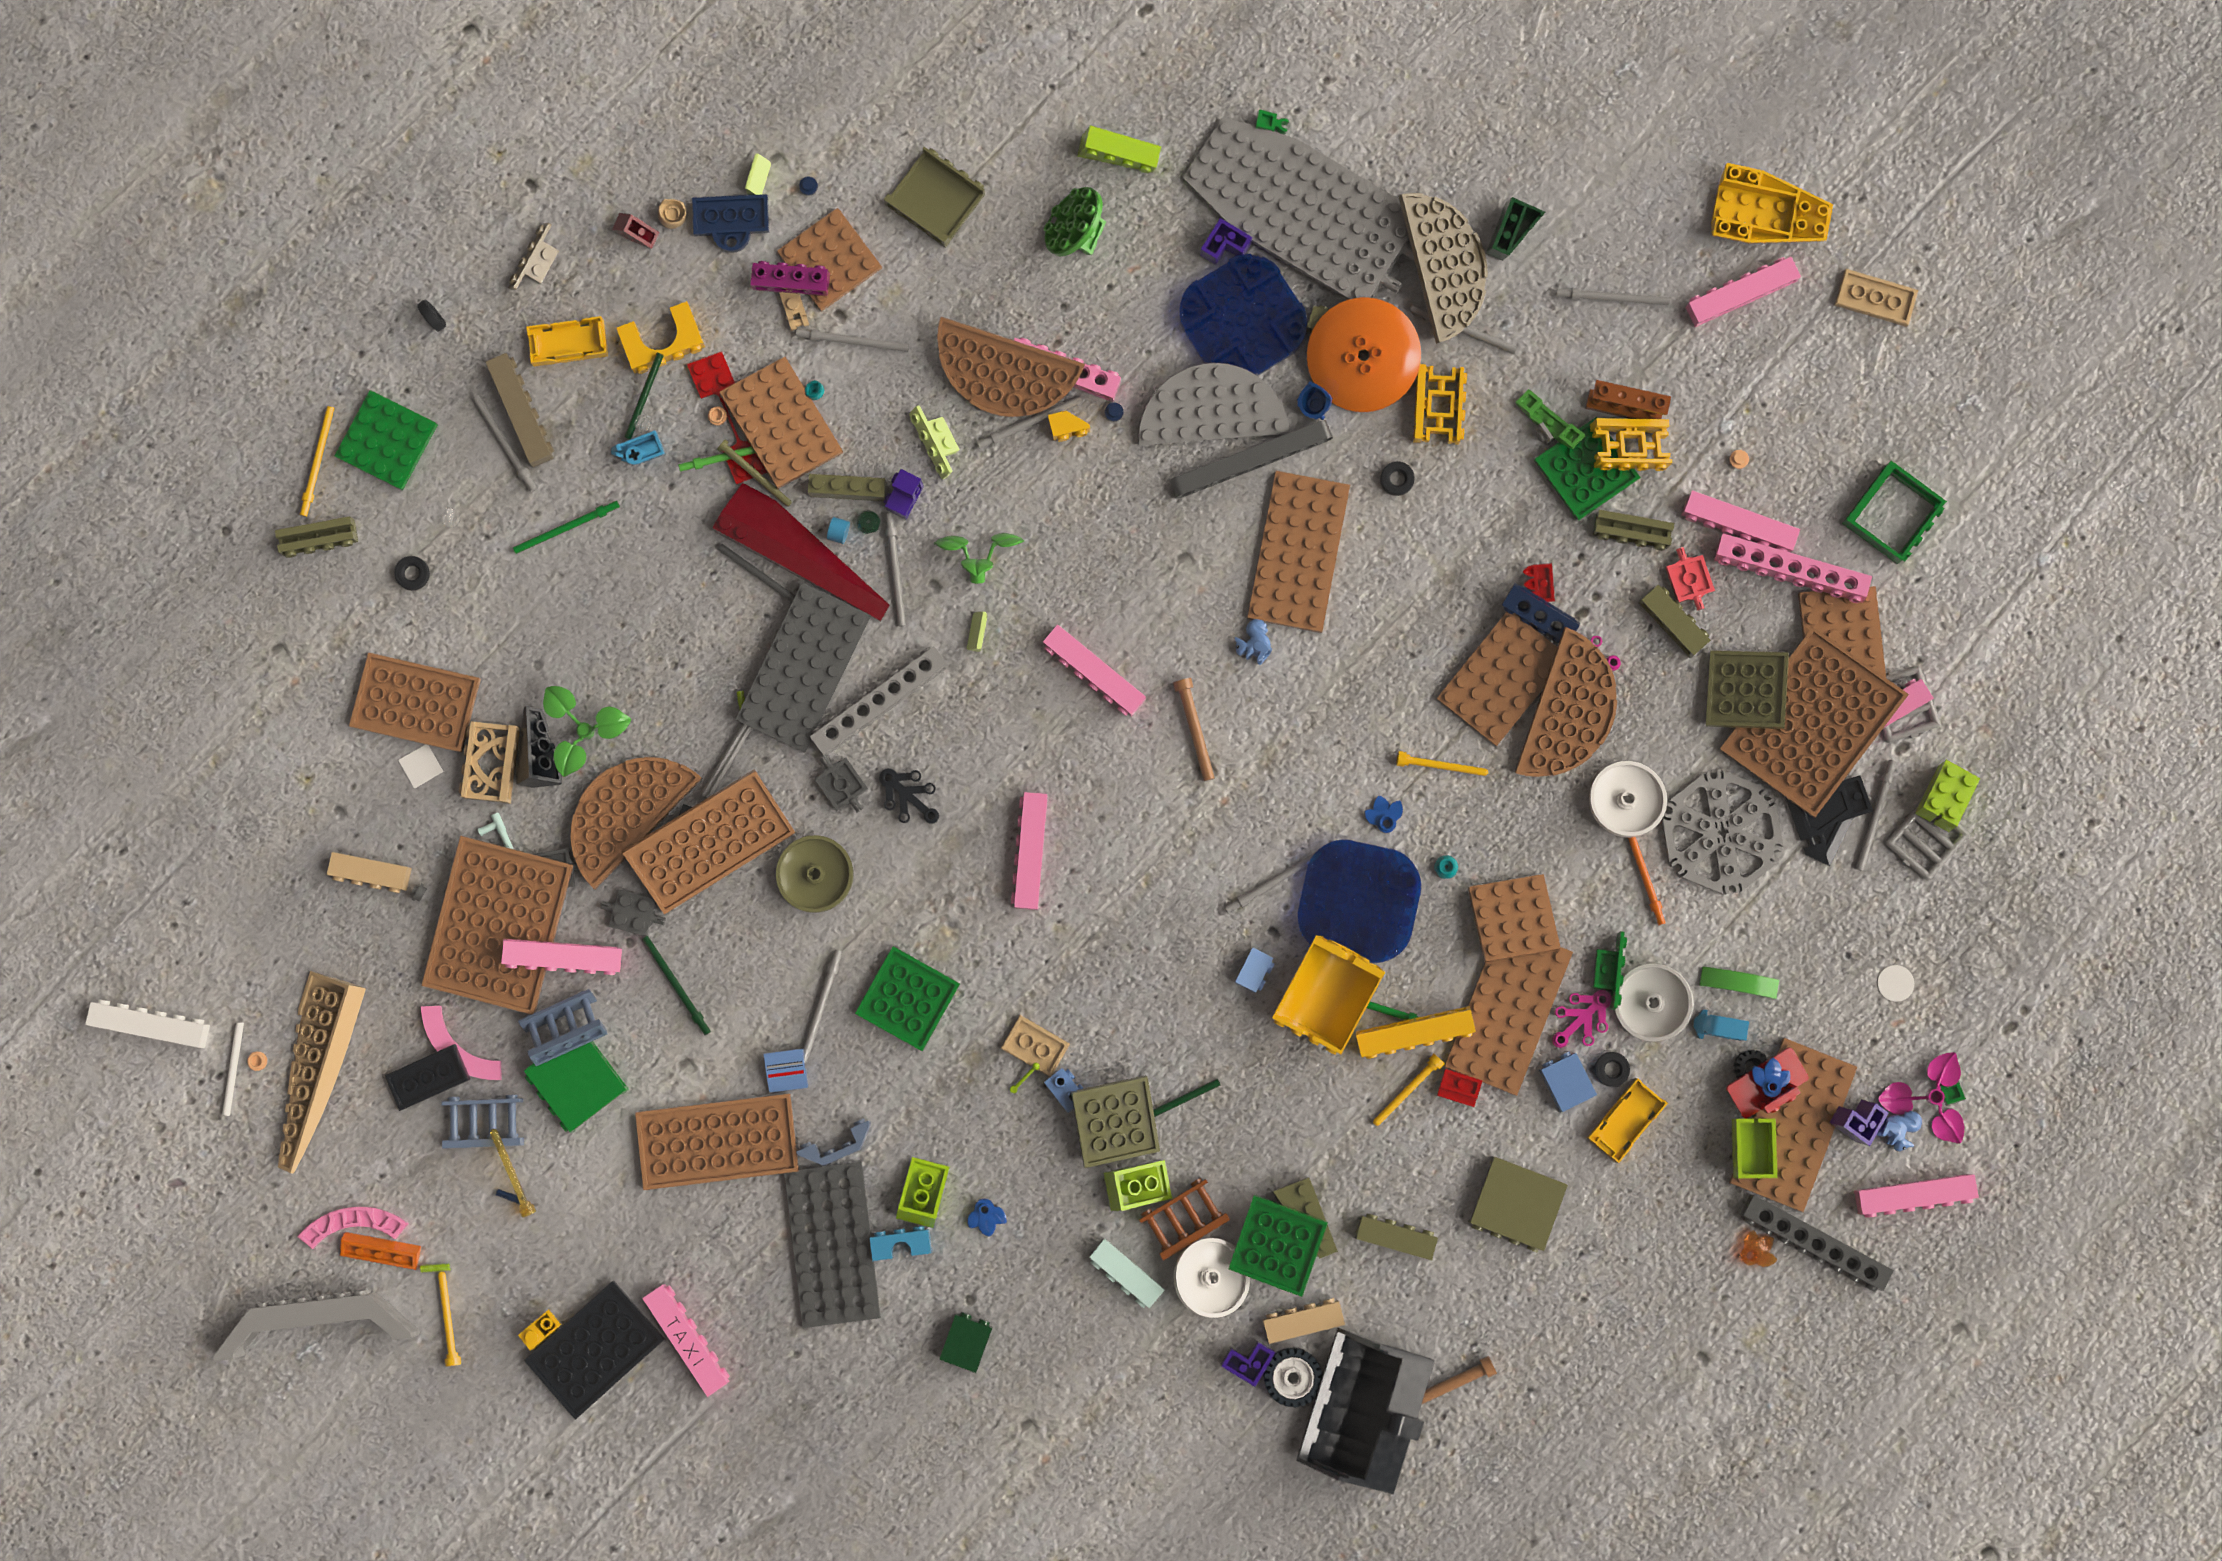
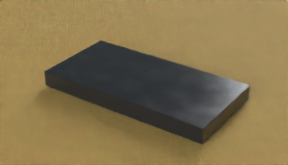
[384,1044,471,1111]

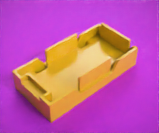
[526,316,609,367]
[1586,1078,1668,1163]

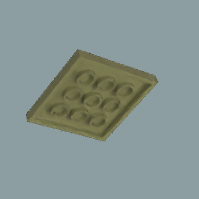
[1706,651,1789,729]
[1071,1075,1160,1168]

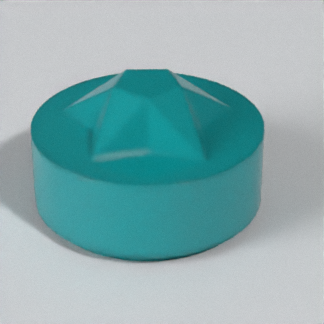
[805,380,825,400]

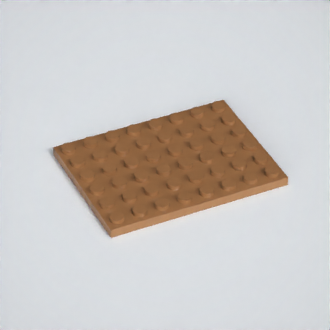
[1720,627,1909,818]
[421,836,573,1015]

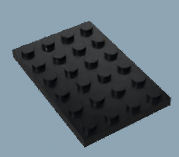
[524,1281,665,1420]

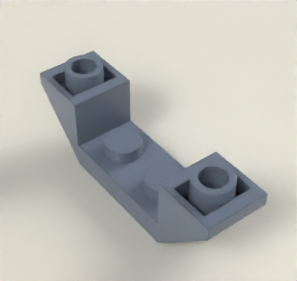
[797,1119,871,1166]

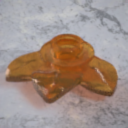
[1740,1230,1777,1267]

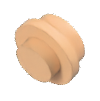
[708,406,727,426]
[1729,450,1749,469]
[247,1051,267,1071]

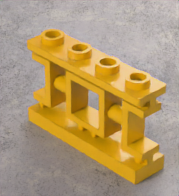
[1413,364,1467,445]
[1590,418,1672,471]

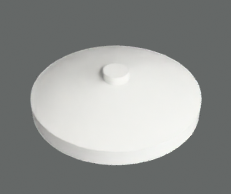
[1589,761,1667,838]
[1615,964,1694,1042]
[1174,1238,1250,1318]

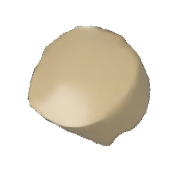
[658,199,687,229]

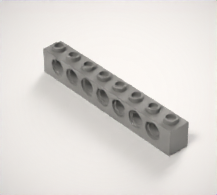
[810,646,948,756]

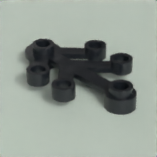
[879,768,940,824]

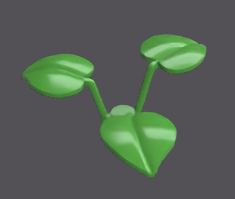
[934,533,1024,584]
[543,686,631,777]

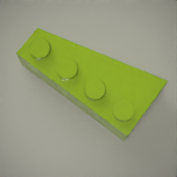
[1077,125,1161,173]

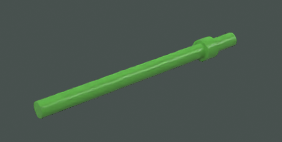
[678,446,755,472]

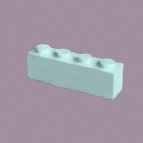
[1090,1238,1164,1308]

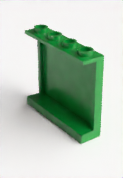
[524,1041,629,1133]

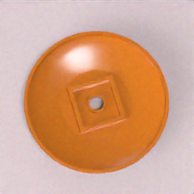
[1307,297,1421,412]

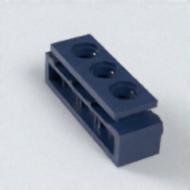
[1502,583,1580,643]

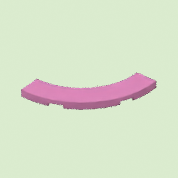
[421,1006,502,1080]
[297,1207,409,1249]

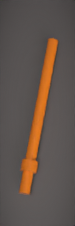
[1628,837,1666,926]

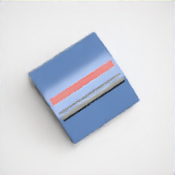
[764,1049,808,1093]

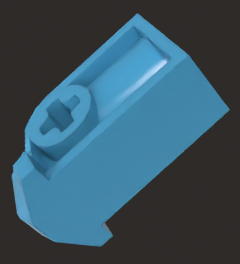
[611,431,666,465]
[1693,1010,1749,1041]

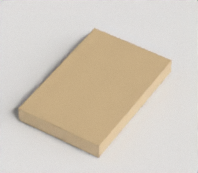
[1001,1015,1070,1077]

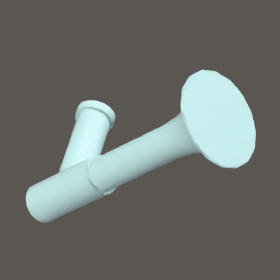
[478,813,514,849]

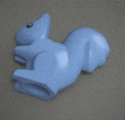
[1235,619,1272,665]
[1877,1111,1922,1151]

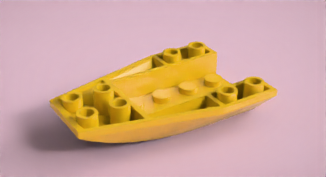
[1711,163,1833,244]

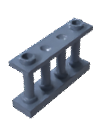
[518,989,608,1066]
[442,1095,524,1149]

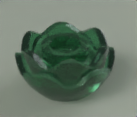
[856,510,880,534]

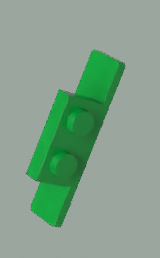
[1593,931,1627,1010]

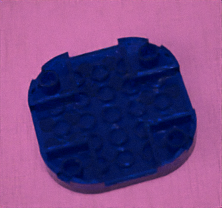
[1179,254,1307,376]
[1298,840,1421,963]

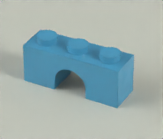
[870,1226,932,1261]

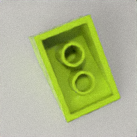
[896,1157,950,1228]
[1104,1160,1172,1211]

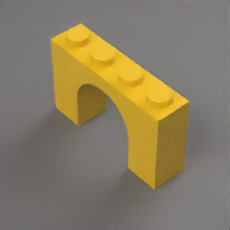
[616,301,705,374]

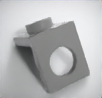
[1536,422,1555,445]

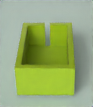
[1915,759,1981,832]
[1731,1118,1778,1178]

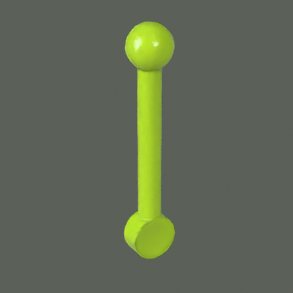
[1010,1063,1040,1093]

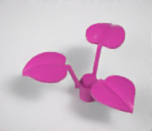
[1878,1052,1965,1144]

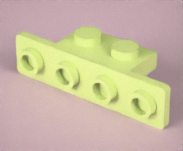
[909,406,959,480]

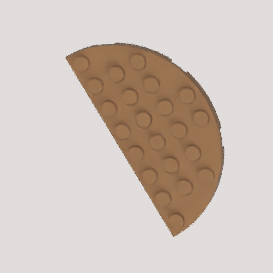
[937,317,1085,417]
[1515,627,1617,777]
[571,757,702,890]

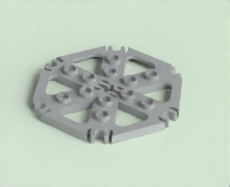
[1661,771,1783,894]

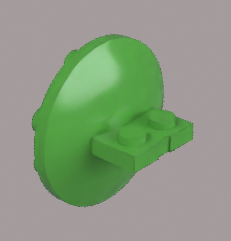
[1044,187,1106,257]

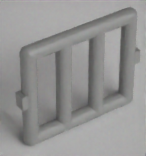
[1882,666,1940,743]
[1886,805,1969,881]

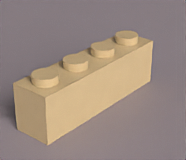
[327,852,412,893]
[1262,1298,1345,1344]

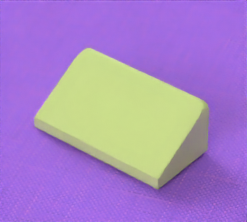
[745,153,771,195]
[967,612,988,652]

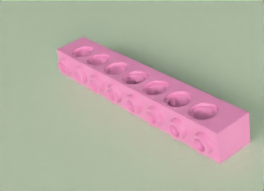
[1714,533,1872,603]

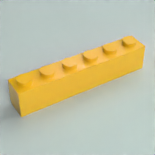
[1356,1006,1476,1059]

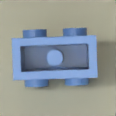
[1044,1068,1084,1113]

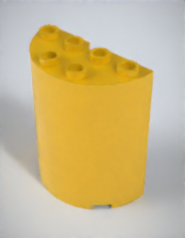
[1272,935,1385,1055]

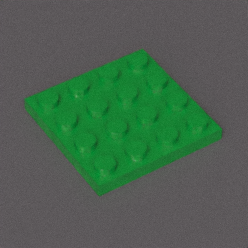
[334,390,438,491]
[1534,417,1641,521]
[855,946,960,1052]
[1229,1195,1328,1297]

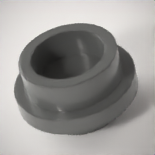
[410,883,427,902]

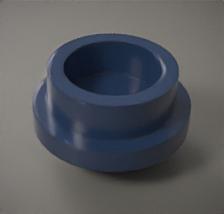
[799,176,818,196]
[1105,402,1124,422]

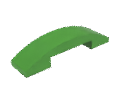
[1516,389,1585,449]
[1699,967,1779,999]

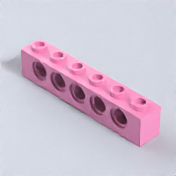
[1014,337,1121,402]

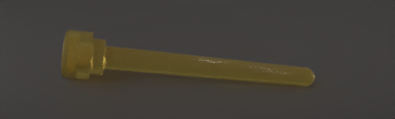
[490,1129,536,1218]

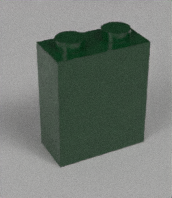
[939,1312,993,1373]

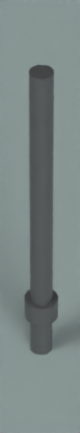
[718,544,796,604]

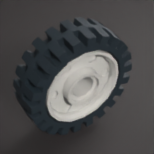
[1264,1348,1322,1408]

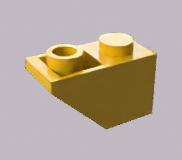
[1048,411,1090,442]
[518,1310,561,1350]

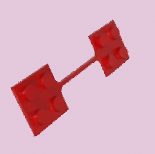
[687,352,767,485]

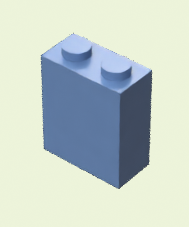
[1539,1051,1597,1112]

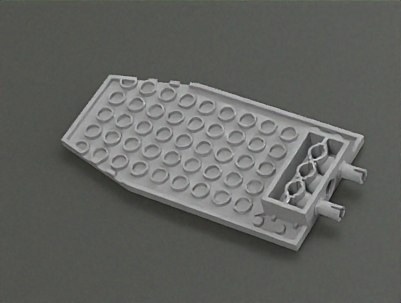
[1183,116,1415,300]

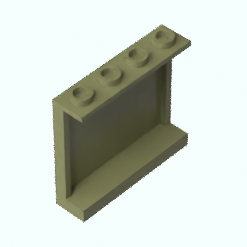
[884,147,985,248]
[1468,1156,1568,1253]

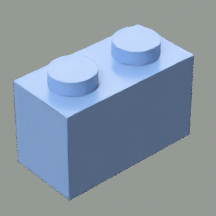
[1235,948,1274,993]

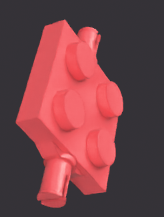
[1665,547,1715,611]

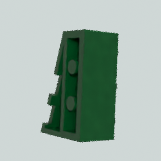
[1486,197,1546,261]

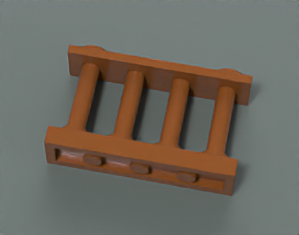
[1585,380,1671,419]
[1139,1178,1230,1261]

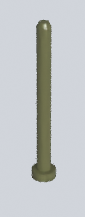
[717,439,792,507]

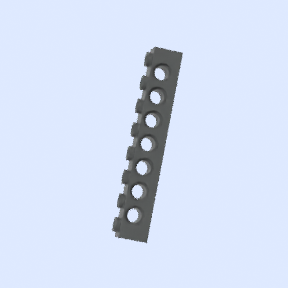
[1740,1194,1894,1292]

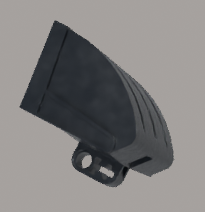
[1296,1328,1435,1494]

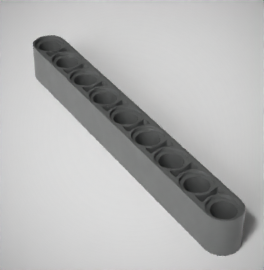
[1170,420,1333,499]

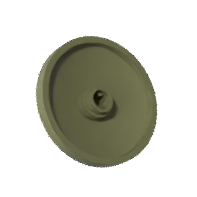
[776,835,854,913]

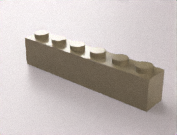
[486,353,555,468]

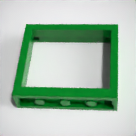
[1842,461,1947,564]

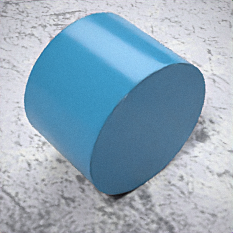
[827,517,850,544]

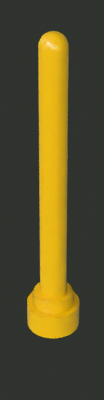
[1396,751,1488,776]
[1373,1053,1445,1126]
[438,1271,461,1367]

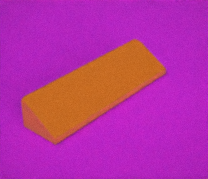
[340,1232,421,1270]

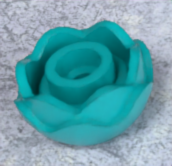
[1434,855,1458,879]

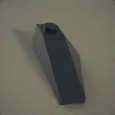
[516,706,562,788]

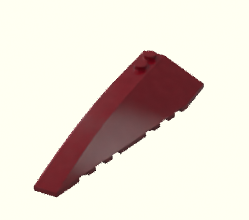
[712,483,890,622]

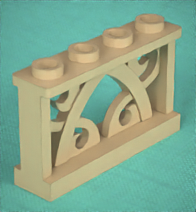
[459,721,520,804]

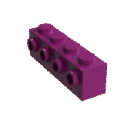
[750,261,830,296]

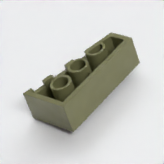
[1272,1177,1338,1259]

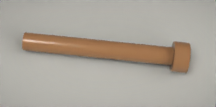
[1173,678,1215,781]
[1422,1356,1497,1404]

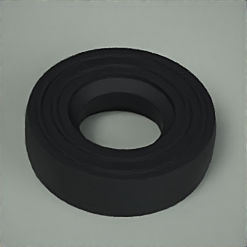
[417,299,446,332]
[1380,461,1415,496]
[394,556,430,590]
[1594,1052,1630,1087]

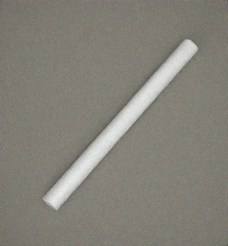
[222,1022,244,1116]

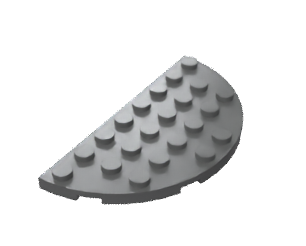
[1139,363,1290,445]

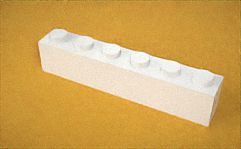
[85,999,210,1048]

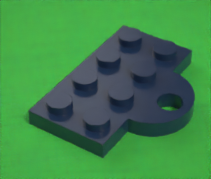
[692,194,769,253]

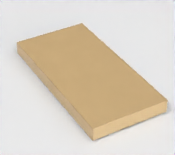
[1834,269,1918,327]

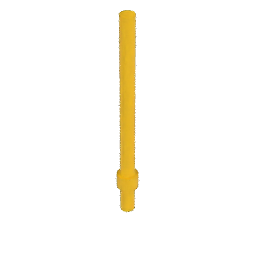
[300,406,334,517]

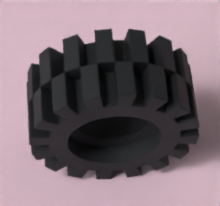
[1733,1050,1768,1079]

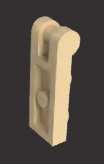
[779,292,809,331]

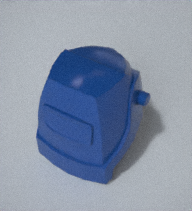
[1297,382,1333,420]

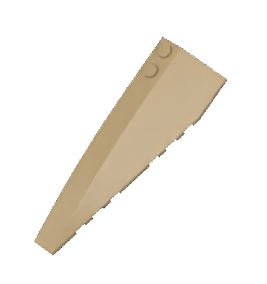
[278,971,366,1174]

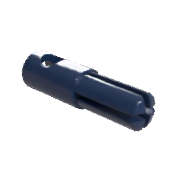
[496,1189,523,1205]

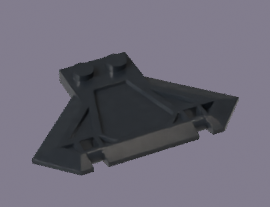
[1785,775,1873,866]

